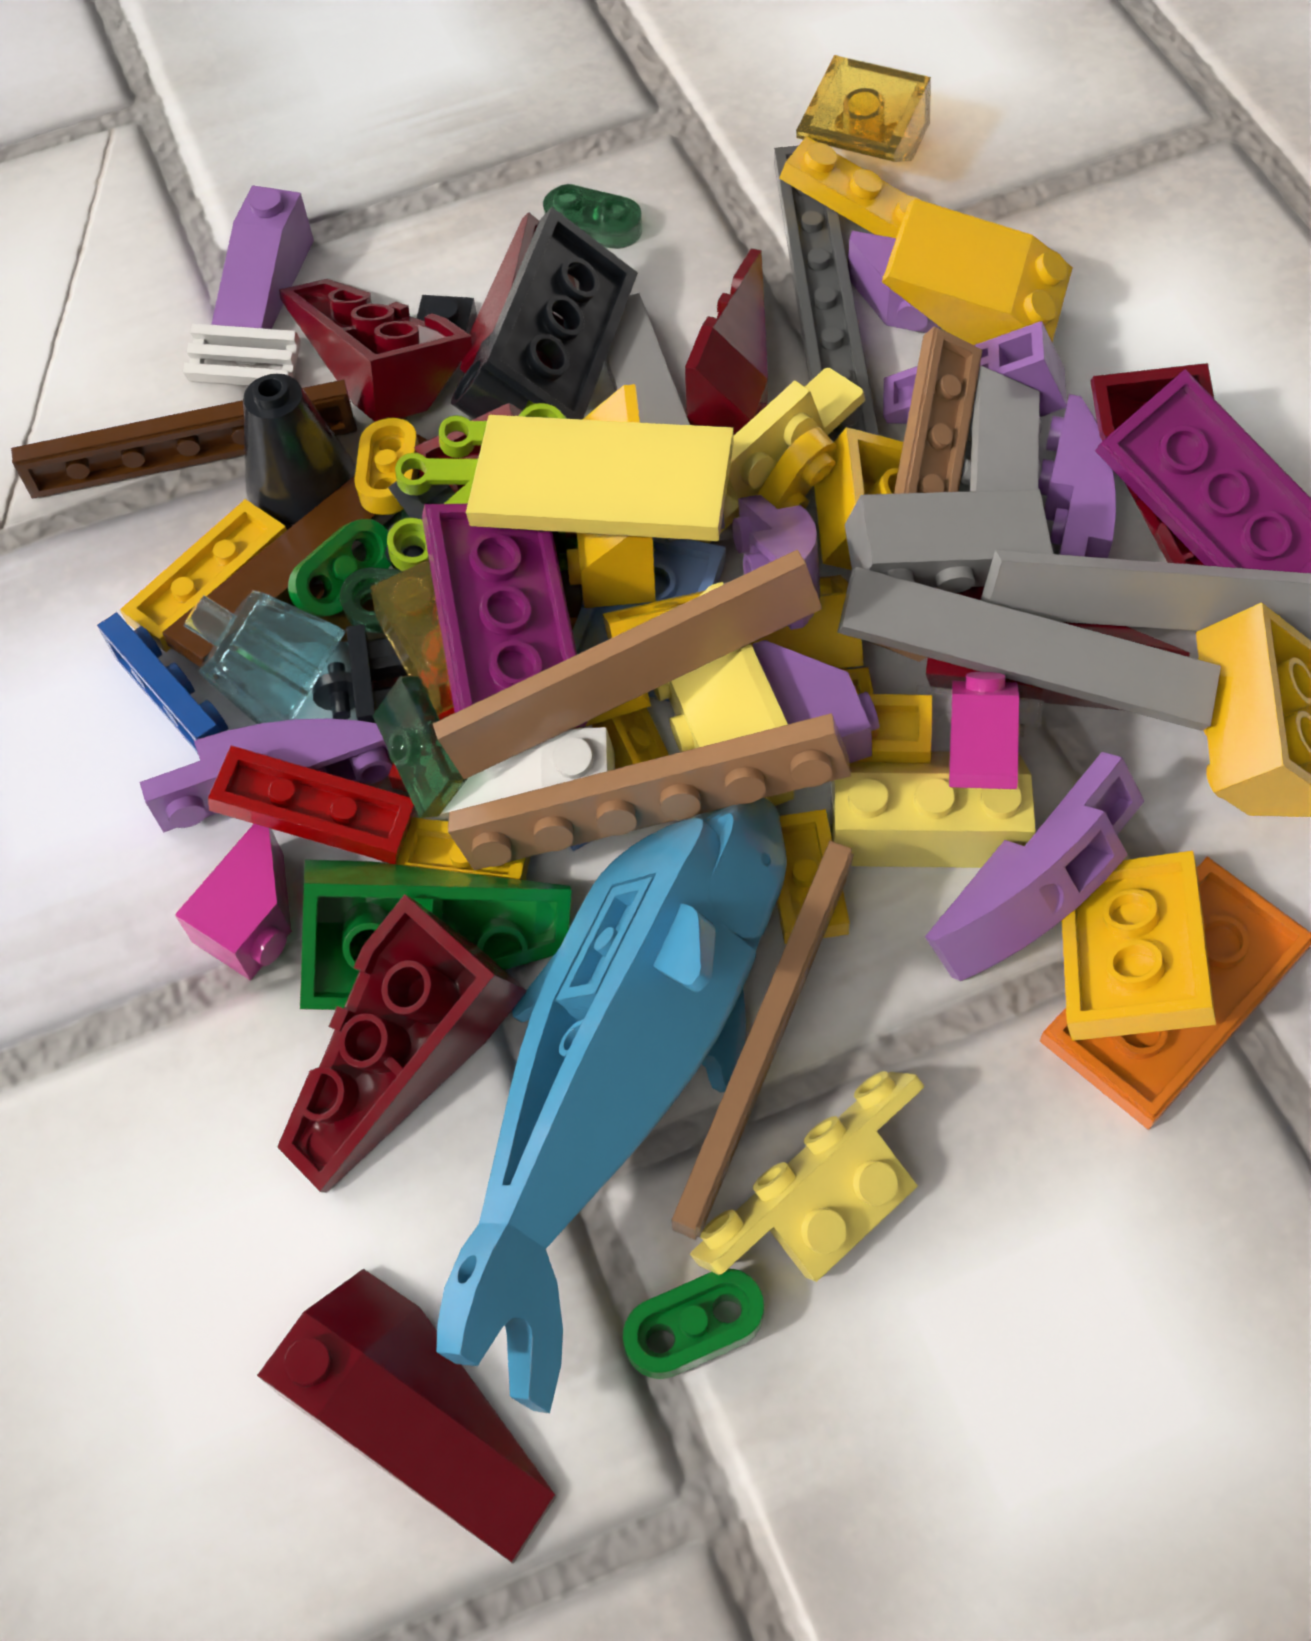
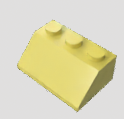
[654,581,794,806]
[831,751,1036,868]

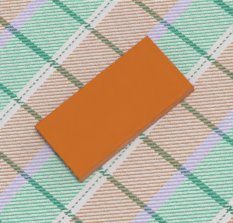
[1040,856,1311,1130]

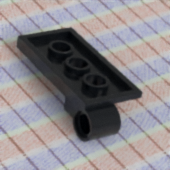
[451,207,638,420]

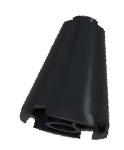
[243,373,356,530]

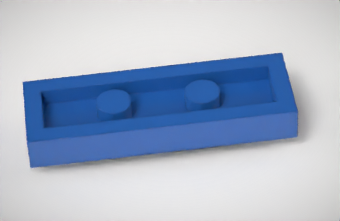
[97,612,229,754]

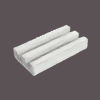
[183,323,301,386]

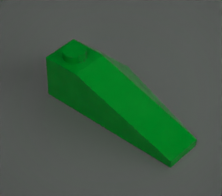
[300,859,572,1010]

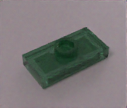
[373,676,468,818]

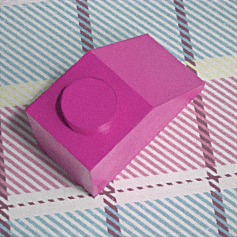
[949,672,1019,789]
[175,824,292,981]

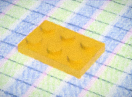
[1062,850,1216,1041]

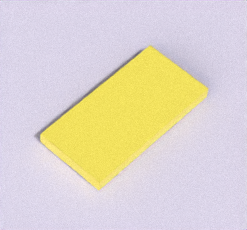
[466,415,734,541]

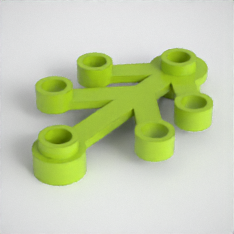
[387,403,567,573]

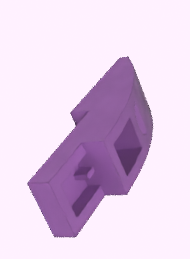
[1038,394,1116,558]
[732,495,821,630]
[139,718,399,833]
[925,752,1144,981]

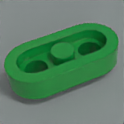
[288,519,391,618]
[623,1268,764,1379]

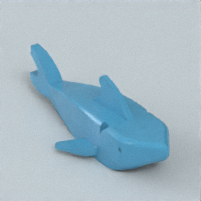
[437,798,787,1414]

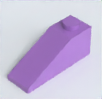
[211,185,314,347]
[883,321,1067,424]

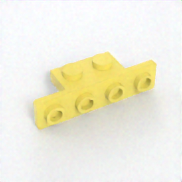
[695,368,866,543]
[690,1071,924,1282]

